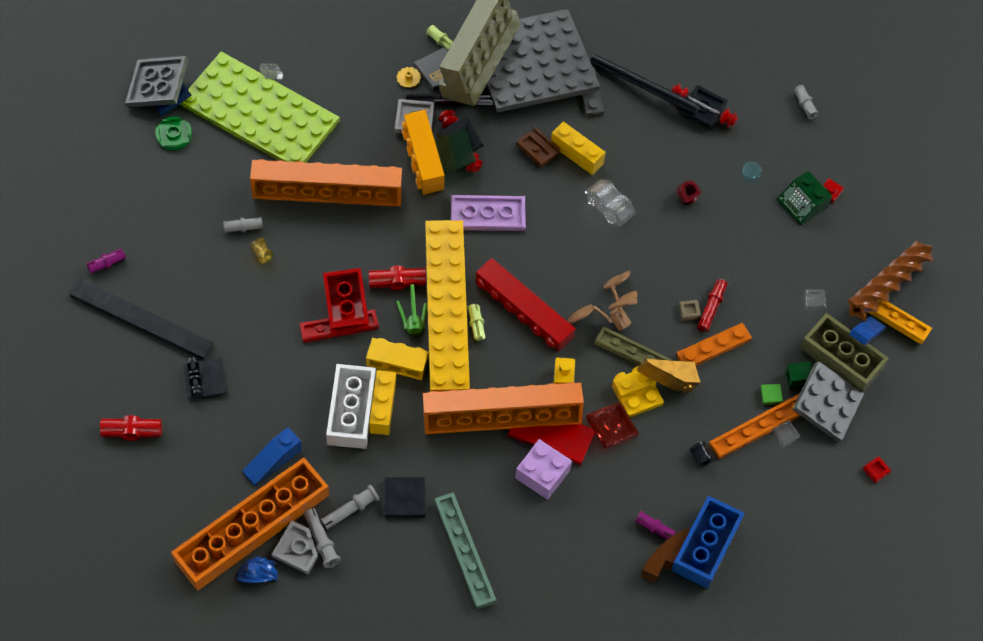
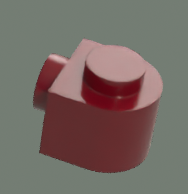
[677,181,702,204]

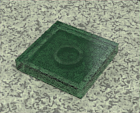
[434,128,476,175]

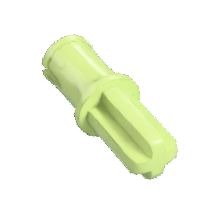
[426,25,453,50]
[468,304,485,341]

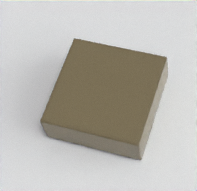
[678,300,701,321]

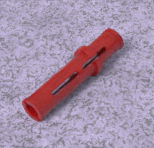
[697,279,728,332]

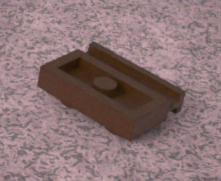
[516,127,561,168]

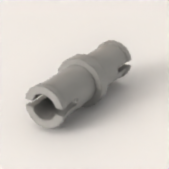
[794,85,819,119]
[223,217,263,233]

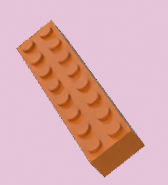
[250,159,402,207]
[423,382,584,434]
[171,457,329,591]

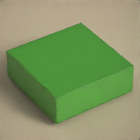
[760,384,783,405]

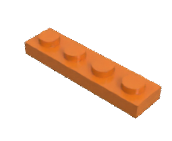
[676,322,752,366]

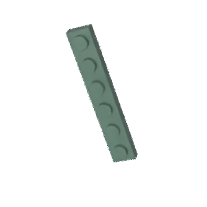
[434,492,496,609]

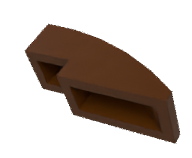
[640,528,690,584]

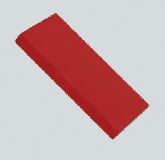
[508,424,596,465]

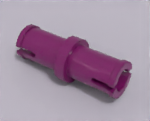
[86,248,126,274]
[635,511,676,540]

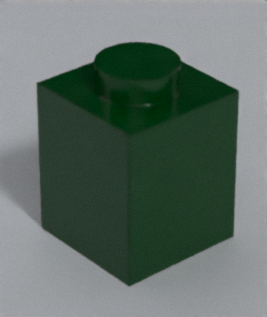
[784,361,812,390]

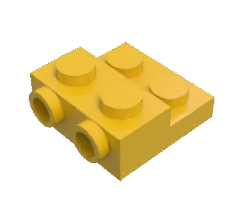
[612,366,664,418]

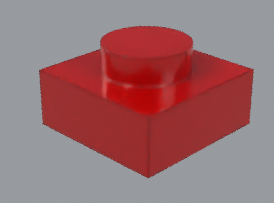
[823,178,844,204]

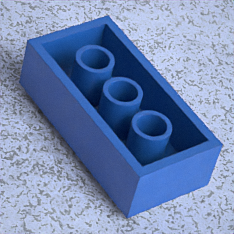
[671,495,745,589]

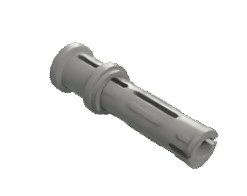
[320,485,380,530]
[303,508,341,568]

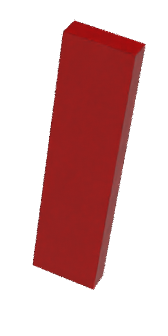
[299,309,379,343]

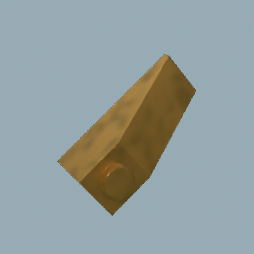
[637,359,700,393]

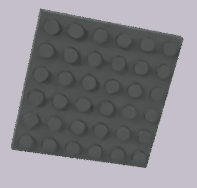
[486,9,600,113]

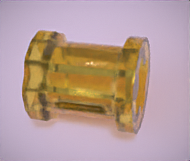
[250,238,274,263]

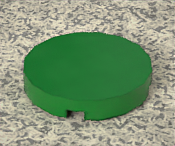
[155,117,192,150]

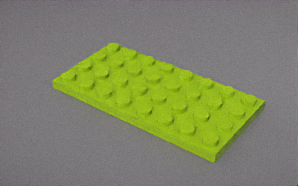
[179,51,340,163]

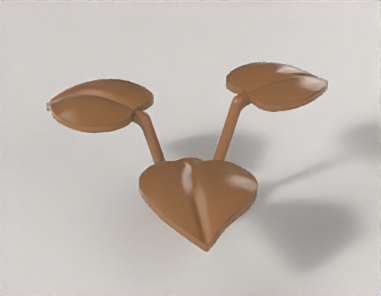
[567,270,638,330]

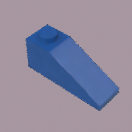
[242,427,302,486]

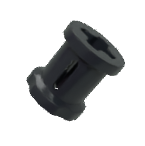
[689,441,714,467]

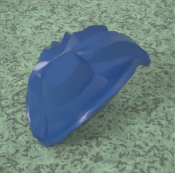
[237,556,278,583]

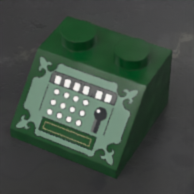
[777,170,832,225]

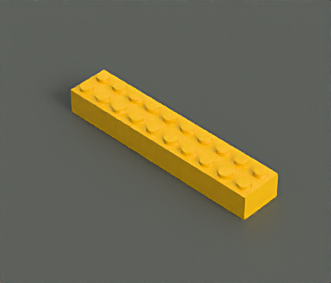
[425,220,470,392]

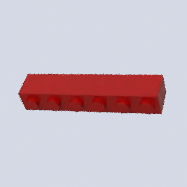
[476,258,576,352]

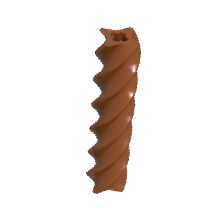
[848,241,934,321]

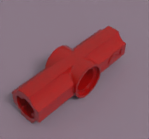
[368,265,426,290]
[100,415,162,441]

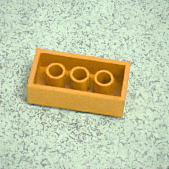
[401,109,445,195]

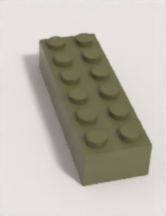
[439,0,512,94]
[438,10,521,106]

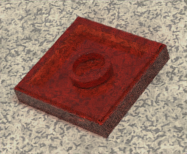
[586,402,639,449]

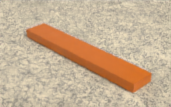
[708,394,801,460]

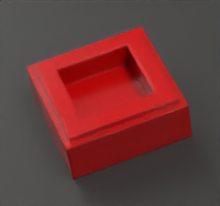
[863,456,892,484]

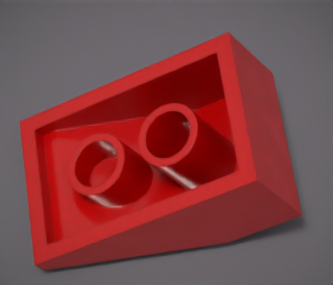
[323,268,369,329]

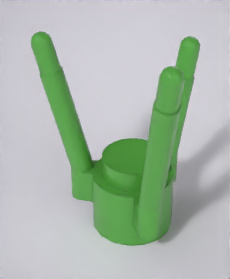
[396,284,427,334]

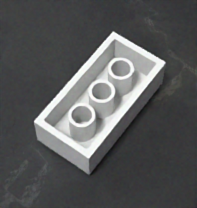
[326,364,376,449]

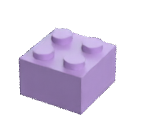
[515,439,572,500]

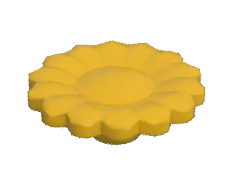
[396,67,421,89]

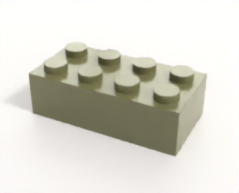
[800,313,889,393]

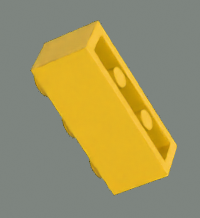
[551,122,606,175]
[366,338,429,380]
[369,370,396,435]

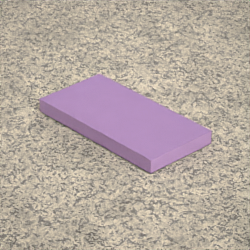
[451,195,526,231]

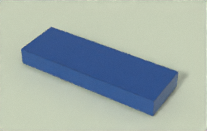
[849,316,887,345]

